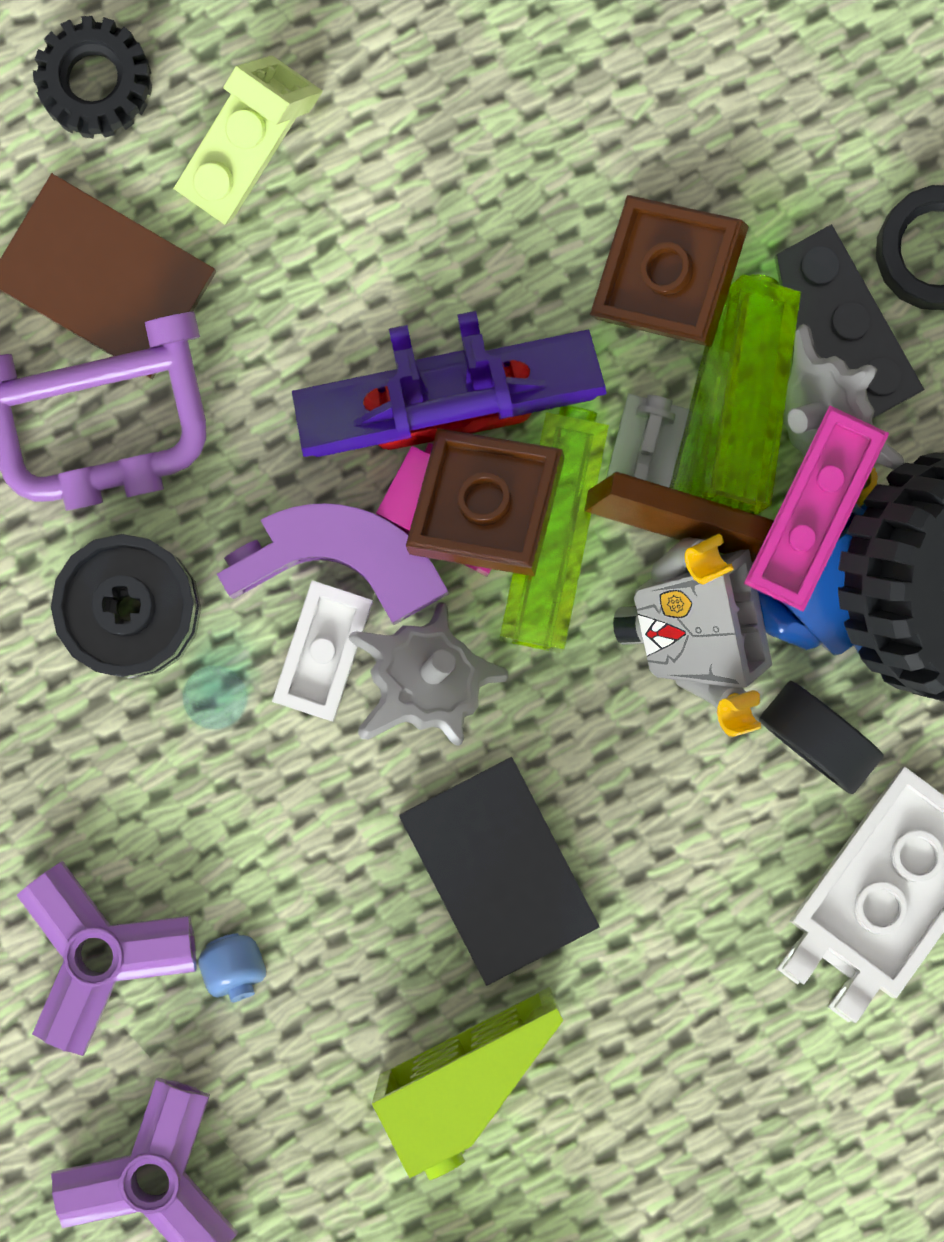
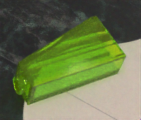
[669,274,801,515]
[499,406,609,654]

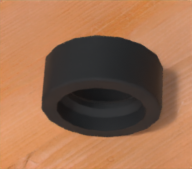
[876,185,944,310]
[759,681,884,794]

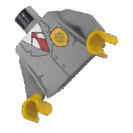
[613,534,772,737]

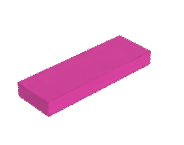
[744,405,889,612]

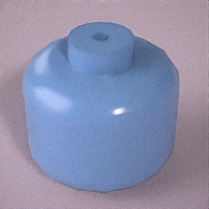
[198,933,267,1003]

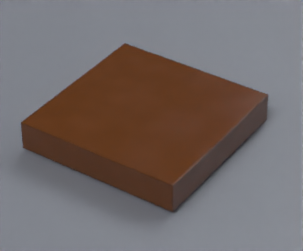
[590,195,749,347]
[406,428,565,577]

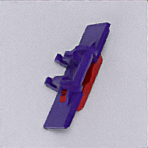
[292,311,606,457]

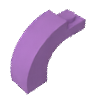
[217,503,449,625]

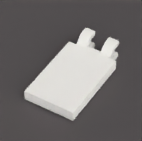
[776,767,944,1023]

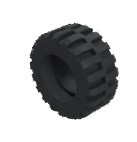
[838,452,944,702]

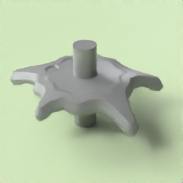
[763,324,904,469]
[349,602,509,746]

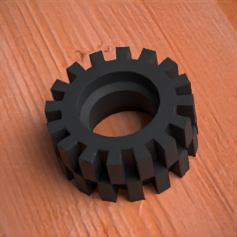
[33,16,152,139]

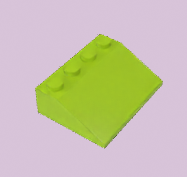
[372,987,563,1180]

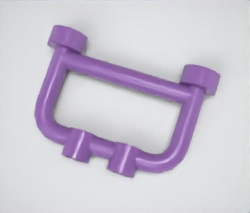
[0,312,206,511]

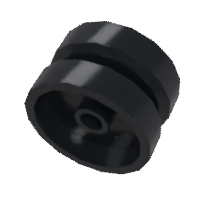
[51,534,201,679]

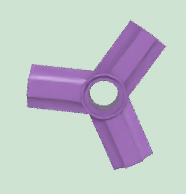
[17,861,197,1056]
[51,1078,238,1242]

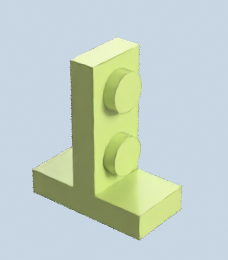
[173,55,323,225]

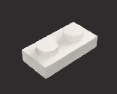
[272,580,373,722]

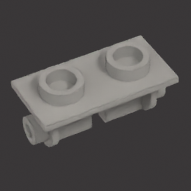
[596,393,689,522]

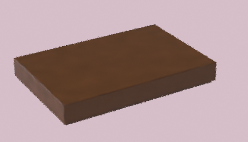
[0,173,216,380]

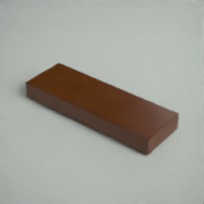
[584,471,774,563]

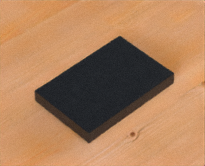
[399,757,600,986]

